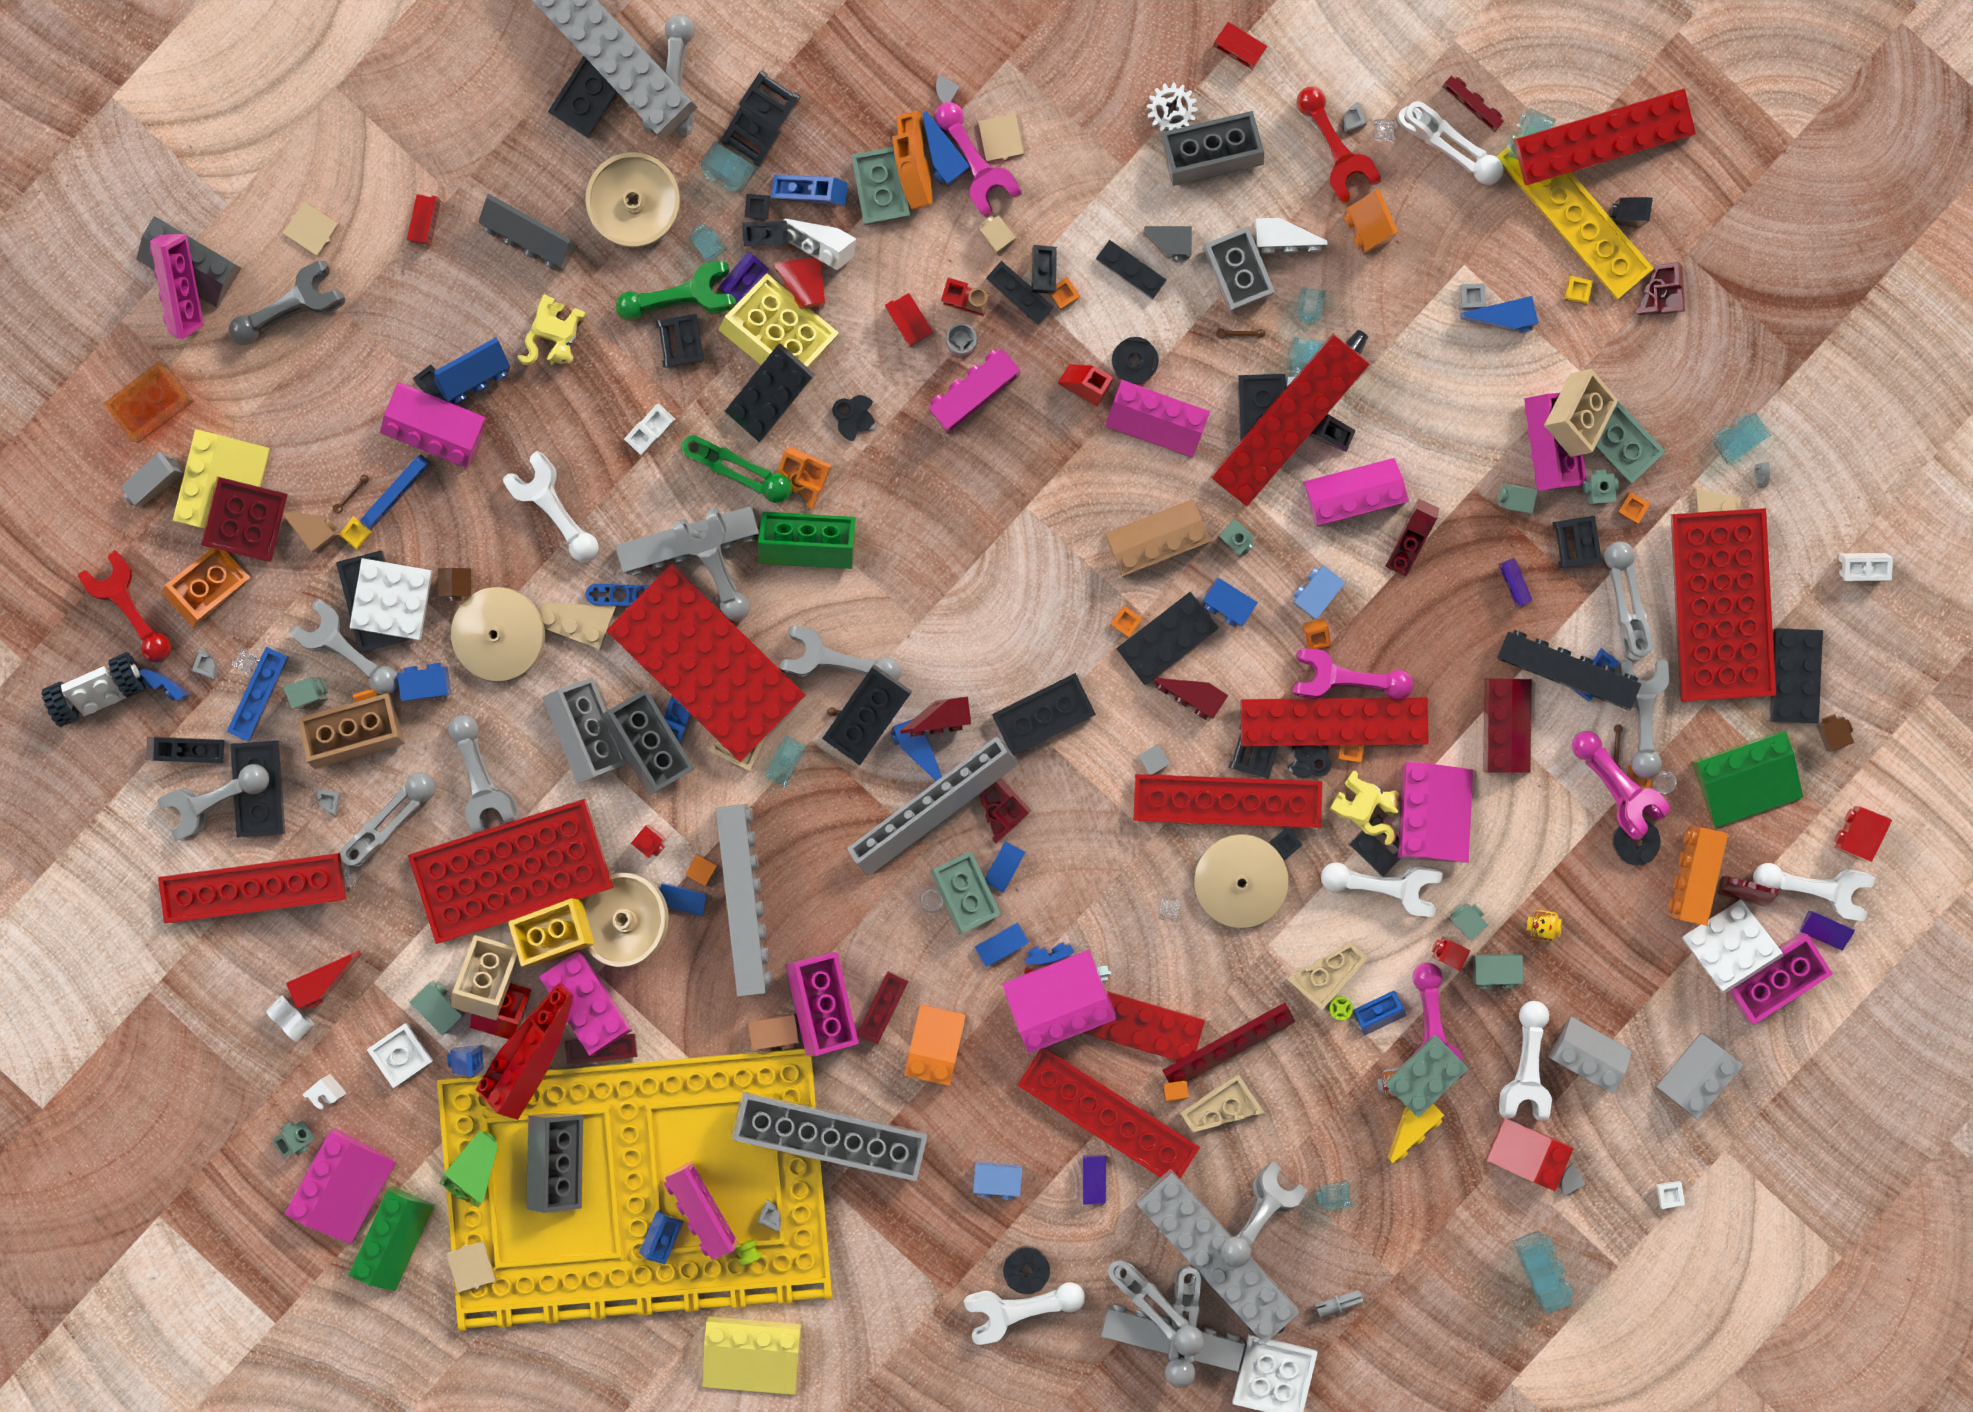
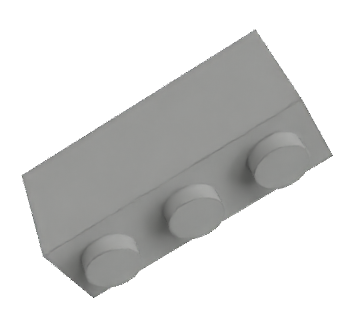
[1547,1016,1632,1094]
[1656,1033,1743,1120]

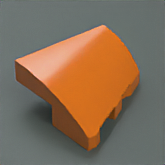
[777,446,832,509]

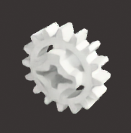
[1146,82,1198,133]

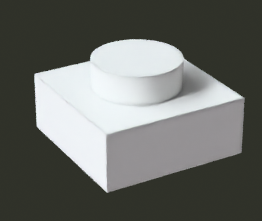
[1656,1181,1685,1209]

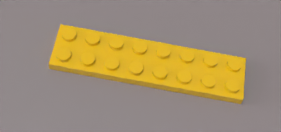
[1496,126,1654,300]

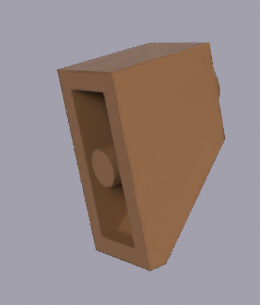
[283,511,339,553]

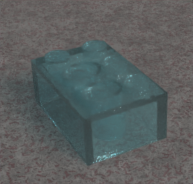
[1513,1230,1574,1314]

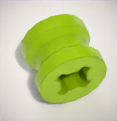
[1328,996,1353,1021]
[734,1239,762,1266]

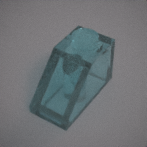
[765,735,808,787]

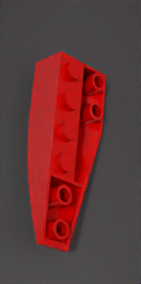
[475,983,574,1120]

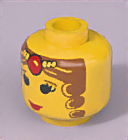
[1527,910,1562,942]

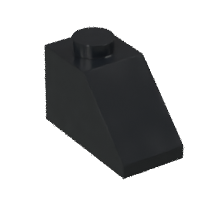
[1610,197,1653,228]
[1309,414,1356,452]

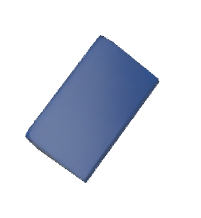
[660,882,708,916]
[1353,990,1406,1035]
[639,1210,684,1264]

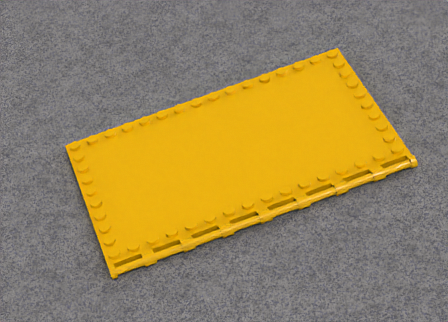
[437,1048,833,1331]

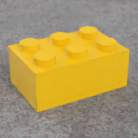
[508,898,595,968]

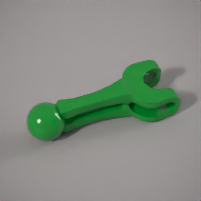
[615,261,737,321]
[681,435,792,503]

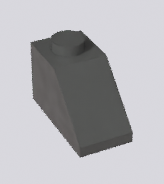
[1144,226,1192,262]

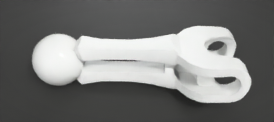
[1397,101,1503,185]
[503,451,599,562]
[1321,862,1443,917]
[1753,863,1876,921]
[1499,1001,1552,1121]
[963,1282,1085,1345]

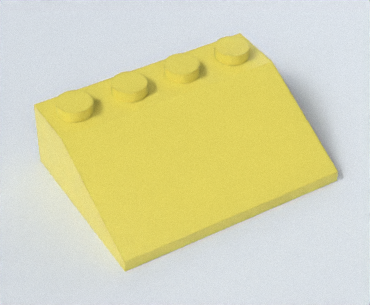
[719,274,839,369]
[173,429,270,528]
[702,1316,802,1395]

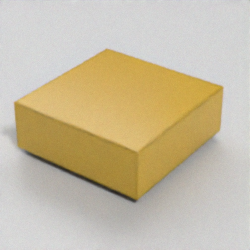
[1564,276,1593,305]
[339,517,373,550]

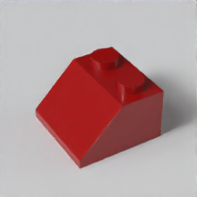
[1834,806,1892,862]
[469,983,532,1040]

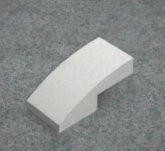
[624,404,676,455]

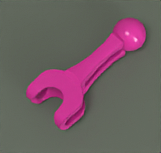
[934,102,1022,217]
[1292,648,1414,700]
[1572,731,1670,839]
[1412,962,1464,1079]

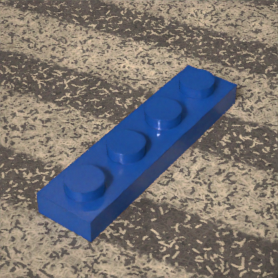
[227,647,289,742]

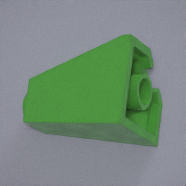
[439,1131,498,1208]

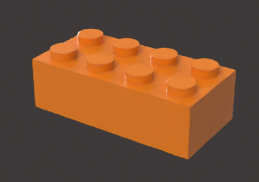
[1668,826,1728,926]

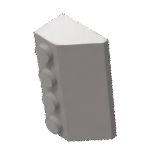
[542,677,628,784]

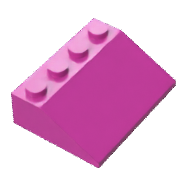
[1398,762,1473,863]
[1002,949,1116,1054]
[285,1128,397,1244]

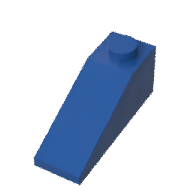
[923,111,970,187]
[771,174,848,206]
[1460,296,1539,334]
[891,719,942,781]
[447,1045,484,1077]

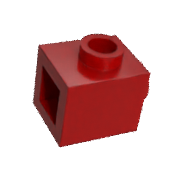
[631,824,666,858]

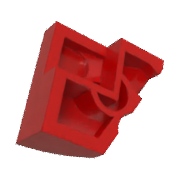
[774,258,825,309]

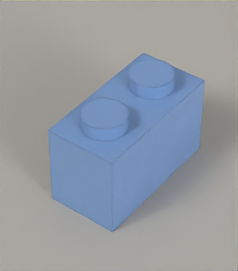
[1292,565,1346,620]
[973,1161,1022,1200]

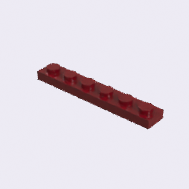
[1162,1002,1296,1083]

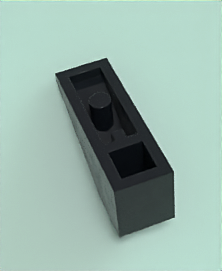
[146,736,224,763]

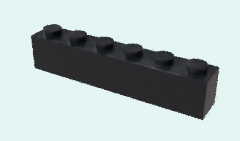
[1497,630,1642,711]

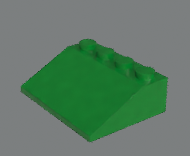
[1691,731,1803,828]

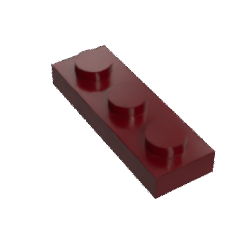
[1442,75,1504,133]
[857,971,909,1045]
[565,1033,638,1065]

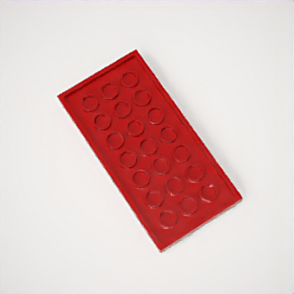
[1670,508,1776,702]
[606,564,806,762]
[408,798,614,944]

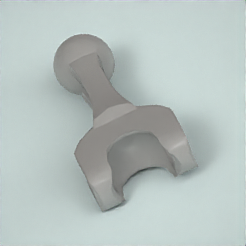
[643,14,695,136]
[674,508,750,622]
[1604,541,1653,661]
[289,599,399,695]
[779,626,901,681]
[1620,659,1669,779]
[448,715,519,834]
[157,764,269,841]
[340,772,435,867]
[1221,1161,1307,1267]
[1108,1261,1204,1356]
[1165,1265,1201,1388]

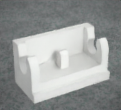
[1839,553,1893,581]
[303,1074,347,1109]

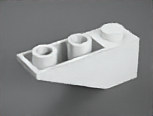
[1254,218,1327,254]
[784,219,856,270]

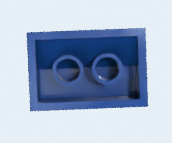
[434,337,510,405]

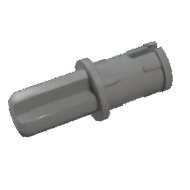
[1315,1290,1363,1318]

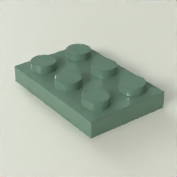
[851,147,910,225]
[1595,401,1666,484]
[930,851,1001,935]
[1384,1034,1469,1118]

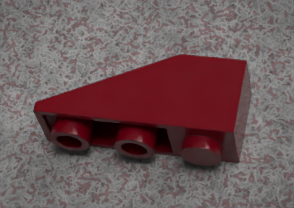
[1385,498,1439,576]
[1153,678,1228,720]
[900,696,971,737]

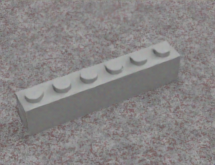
[615,506,760,576]
[1101,1303,1245,1372]

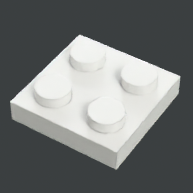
[367,1022,433,1088]

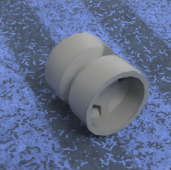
[946,323,977,357]

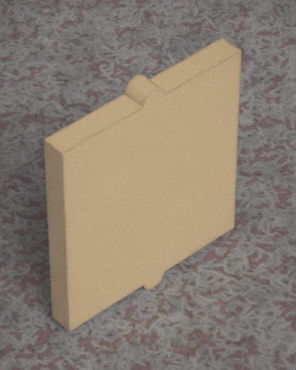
[978,114,1024,162]
[283,202,339,256]
[446,1241,496,1292]

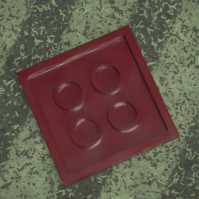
[200,476,288,562]

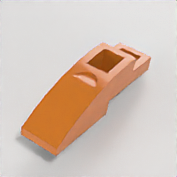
[892,110,933,210]

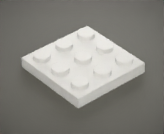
[350,558,433,640]
[1682,899,1783,994]
[1232,1334,1318,1412]

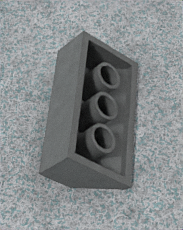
[1161,111,1264,186]
[478,193,577,271]
[136,216,241,308]
[601,689,694,797]
[527,1113,583,1213]

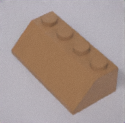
[1105,499,1211,577]
[298,693,405,769]

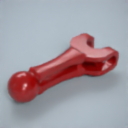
[1296,86,1381,203]
[78,550,172,663]

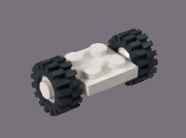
[41,652,146,727]

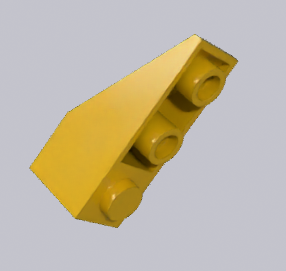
[1387,1104,1444,1163]

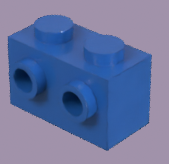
[1202,577,1258,628]
[397,663,452,701]

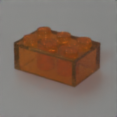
[103,361,194,444]

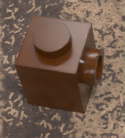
[438,568,471,602]
[1816,714,1855,751]

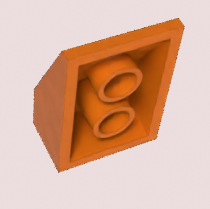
[1344,189,1398,254]
[161,548,250,628]
[904,1004,966,1086]

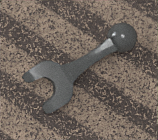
[229,261,345,345]

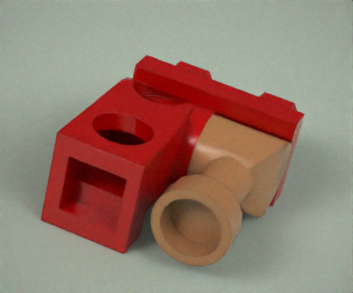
[941,277,990,317]

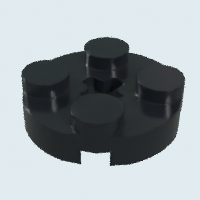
[1111,337,1159,384]
[1612,820,1661,865]
[1003,1246,1050,1294]

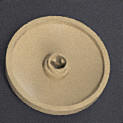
[586,152,680,248]
[451,587,545,681]
[1194,834,1288,928]
[582,873,669,967]

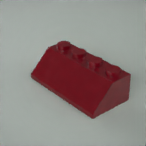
[1483,678,1532,773]

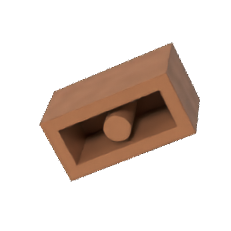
[748,1013,800,1053]

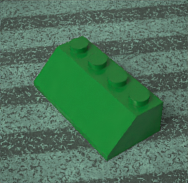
[758,512,856,569]
[348,1186,435,1291]

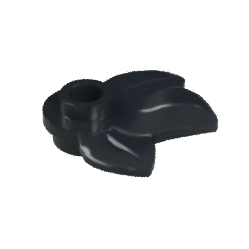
[832,395,876,441]
[1287,746,1331,778]

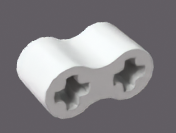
[266,994,314,1042]

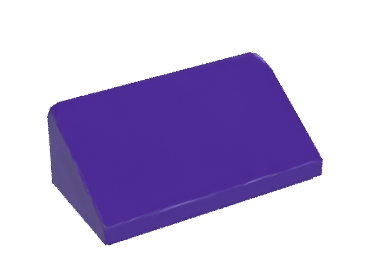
[719,252,769,304]
[1499,558,1532,607]
[1799,910,1855,951]
[1082,1155,1106,1204]

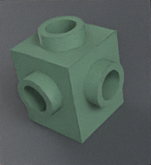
[1583,470,1619,504]
[271,1120,315,1159]

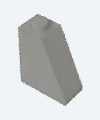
[121,451,185,507]

